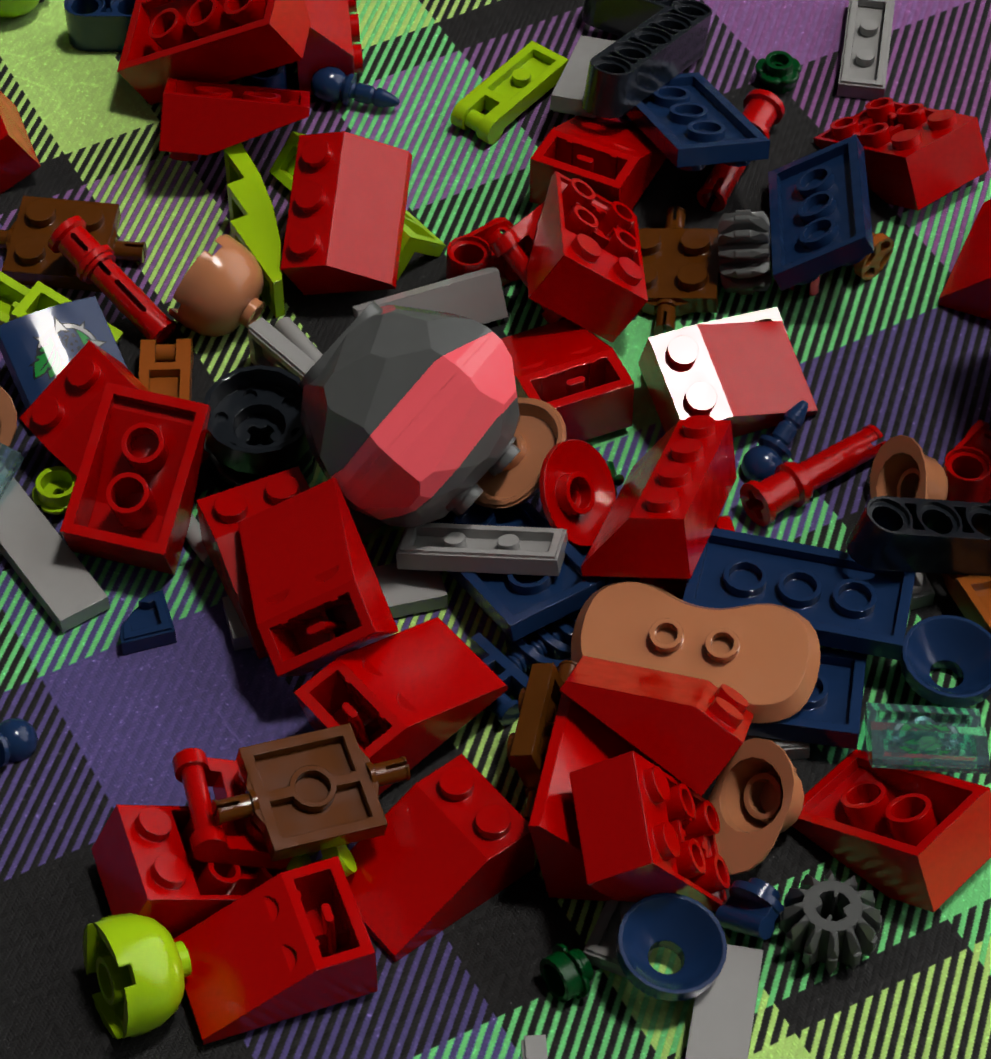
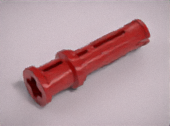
[697,89,785,212]
[47,216,176,344]
[740,424,886,527]

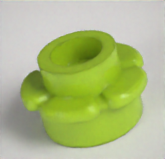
[32,466,77,515]

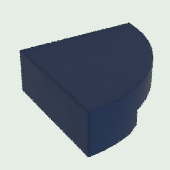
[120,590,177,655]

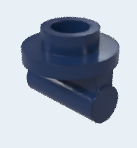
[715,878,784,940]

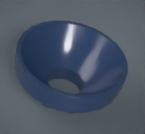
[900,615,991,708]
[616,893,727,1001]

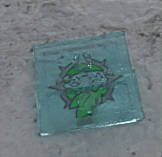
[864,702,990,774]

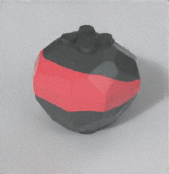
[299,301,520,528]

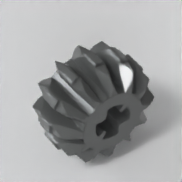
[718,209,772,295]
[779,869,882,975]

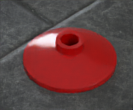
[539,439,616,547]

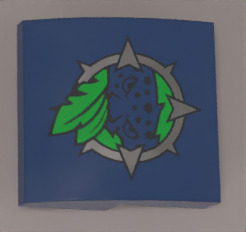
[0,296,128,410]

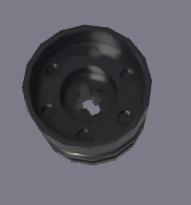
[204,365,317,492]

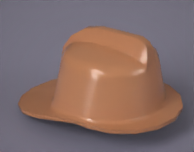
[870,435,948,500]
[708,738,805,875]

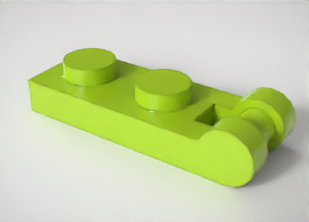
[451,41,569,145]

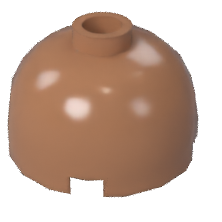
[169,234,265,337]

